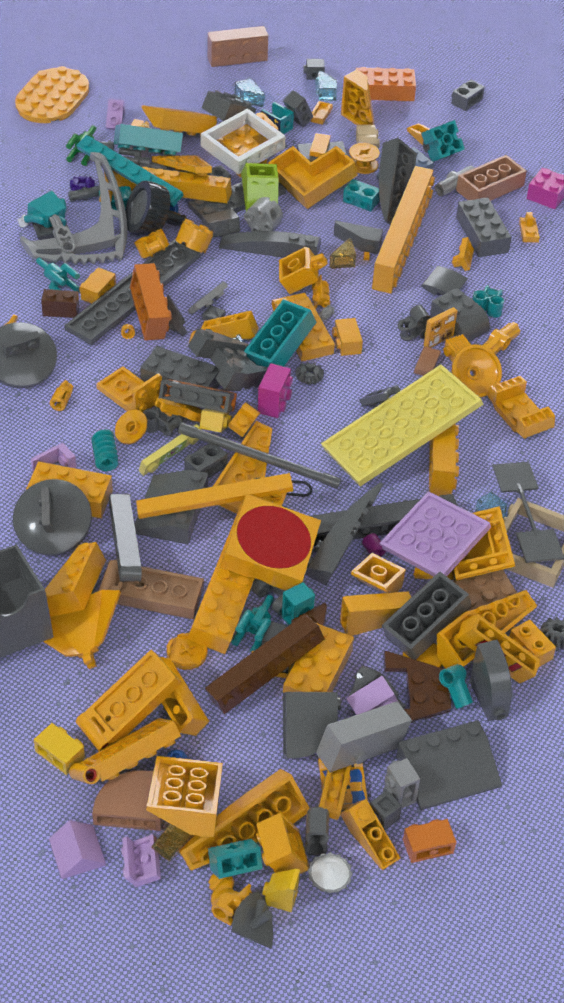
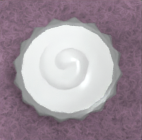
[308,852,353,893]

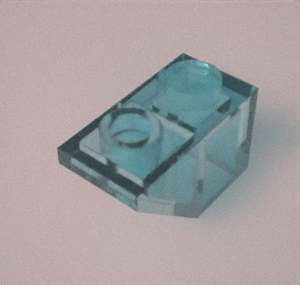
[315,71,337,101]
[235,78,265,107]

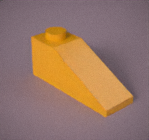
[201,310,259,340]

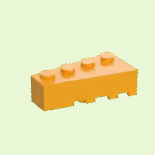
[45,542,106,617]

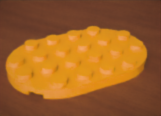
[15,66,89,123]

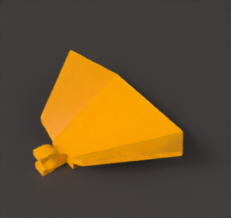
[43,590,121,669]

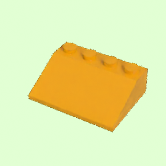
[141,105,217,136]
[146,756,223,837]

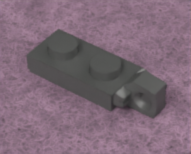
[167,295,188,337]

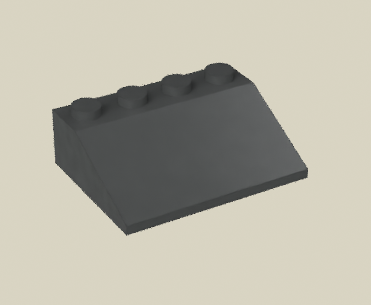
[134,470,208,545]
[396,720,502,810]

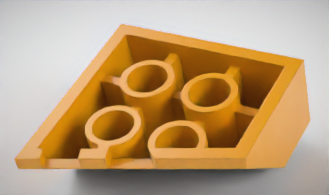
[341,70,375,125]

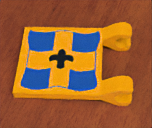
[318,756,368,810]

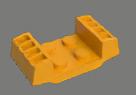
[486,376,555,439]

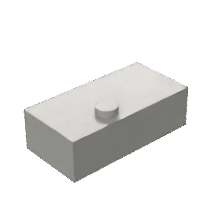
[316,701,412,772]

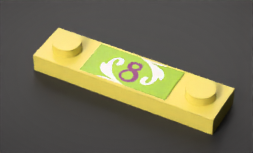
[139,424,201,476]

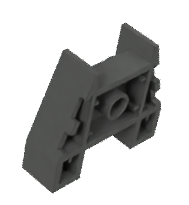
[188,329,268,391]

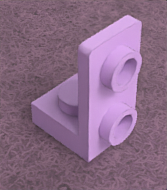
[106,99,126,130]
[31,443,76,472]

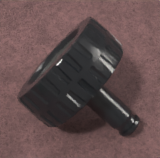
[125,180,187,237]

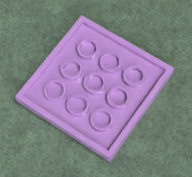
[380,491,491,577]

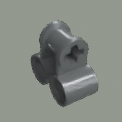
[397,305,431,341]
[143,406,183,436]

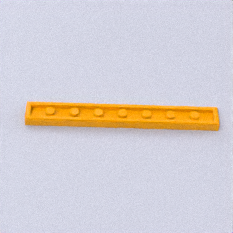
[136,473,294,519]

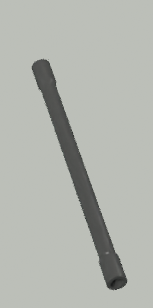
[178,422,341,489]

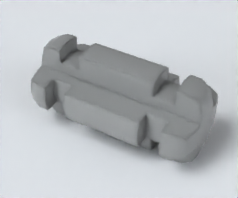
[318,305,335,322]

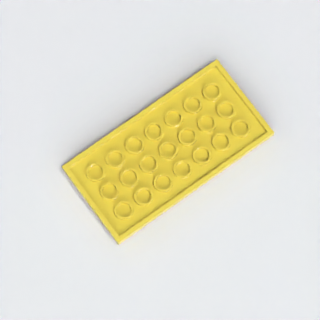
[321,365,483,487]

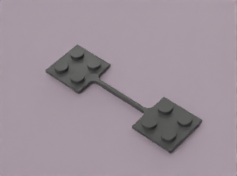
[492,461,564,563]

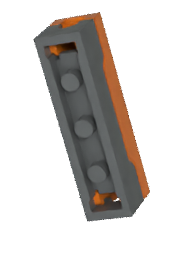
[159,379,237,413]

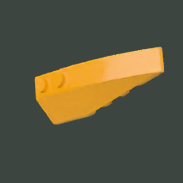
[437,590,537,668]
[179,769,310,871]

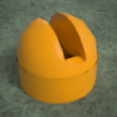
[121,324,135,339]

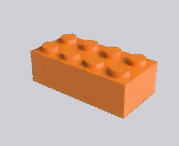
[356,67,416,101]
[130,263,172,341]

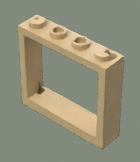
[503,498,564,588]

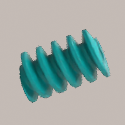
[91,429,119,472]

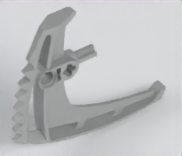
[20,152,127,265]

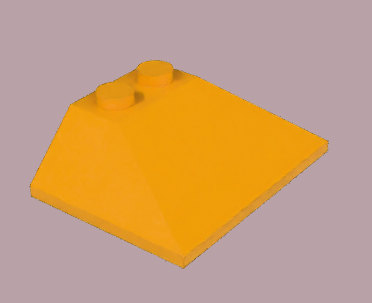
[454,506,515,581]

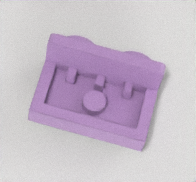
[121,834,161,887]

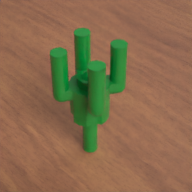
[66,125,97,166]

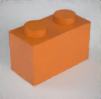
[403,819,456,863]

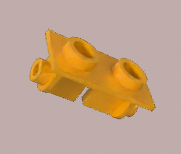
[311,275,330,309]

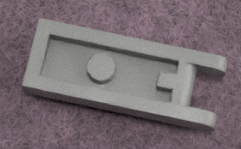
[188,281,228,314]

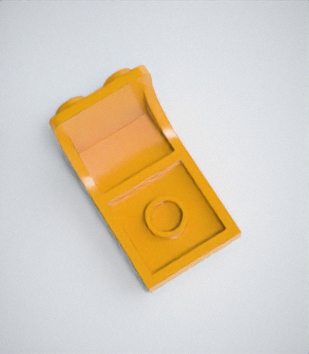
[96,366,162,412]

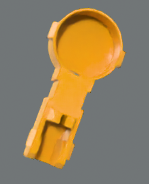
[155,398,202,422]

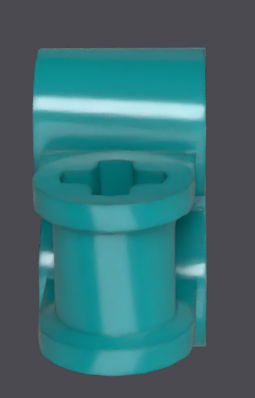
[472,285,504,318]

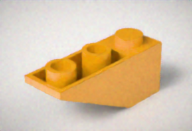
[340,799,401,870]

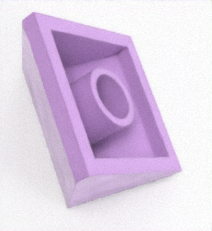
[49,820,106,879]

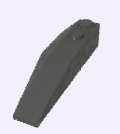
[379,138,417,225]
[219,231,321,258]
[305,483,383,586]

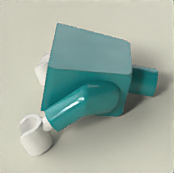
[17,190,67,228]

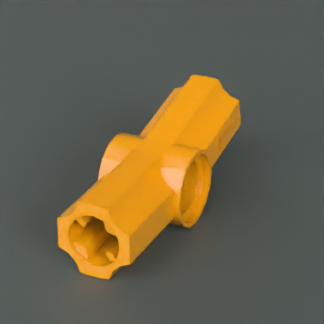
[482,322,521,355]

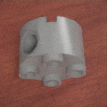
[244,197,283,231]

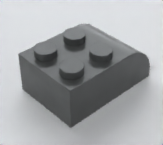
[430,288,490,341]

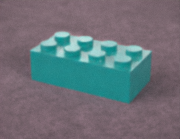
[113,124,183,156]
[244,299,317,367]

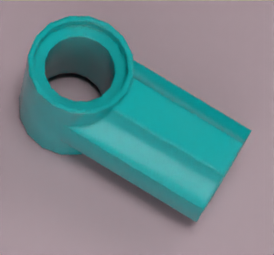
[439,664,473,709]

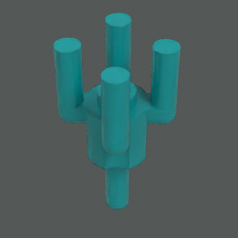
[36,257,80,292]
[231,595,274,652]

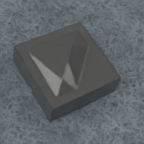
[202,305,226,321]

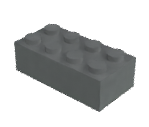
[456,198,512,258]
[140,346,220,392]
[382,571,472,660]

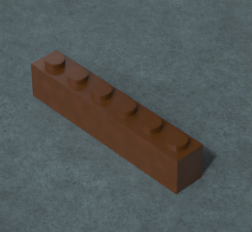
[205,614,325,714]

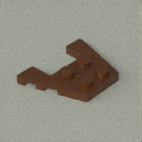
[383,651,451,724]

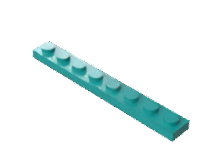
[76,135,184,207]

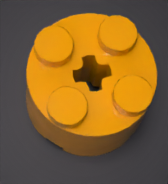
[175,218,213,253]

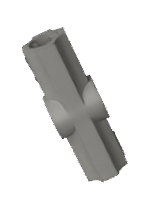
[435,165,475,197]

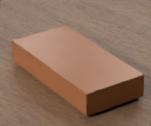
[414,346,441,376]

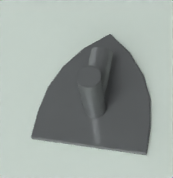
[231,891,273,949]

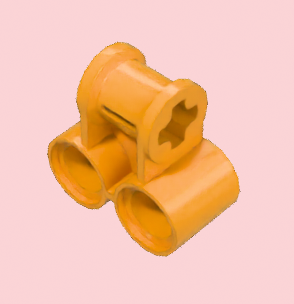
[134,229,170,258]

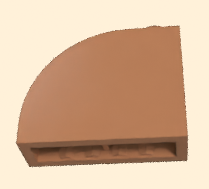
[92,770,162,831]

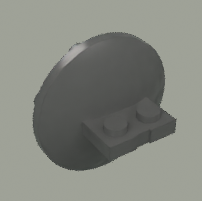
[0,322,57,388]
[13,479,92,556]

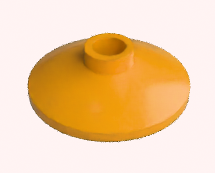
[115,409,147,444]

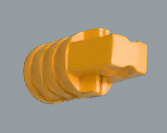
[49,380,74,411]

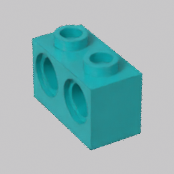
[343,179,380,212]

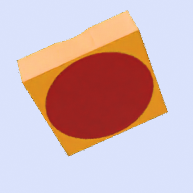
[220,494,321,591]

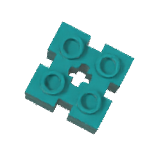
[421,120,465,162]

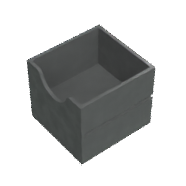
[0,544,54,658]

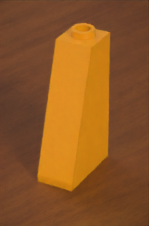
[340,591,412,636]

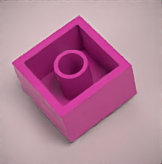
[526,167,564,209]
[258,363,293,418]

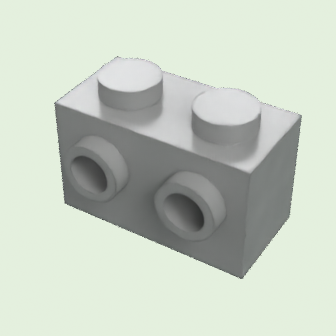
[383,758,420,809]

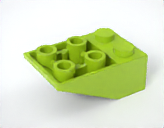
[241,163,279,211]

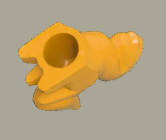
[208,874,252,925]

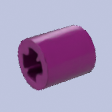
[362,533,386,557]

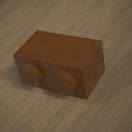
[41,289,79,318]

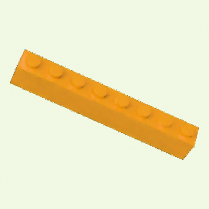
[104,167,232,203]

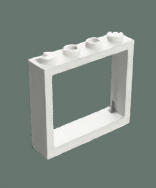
[201,109,286,175]

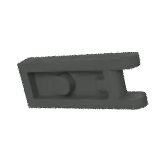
[359,385,400,407]

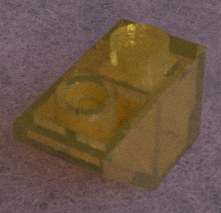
[151,824,194,862]

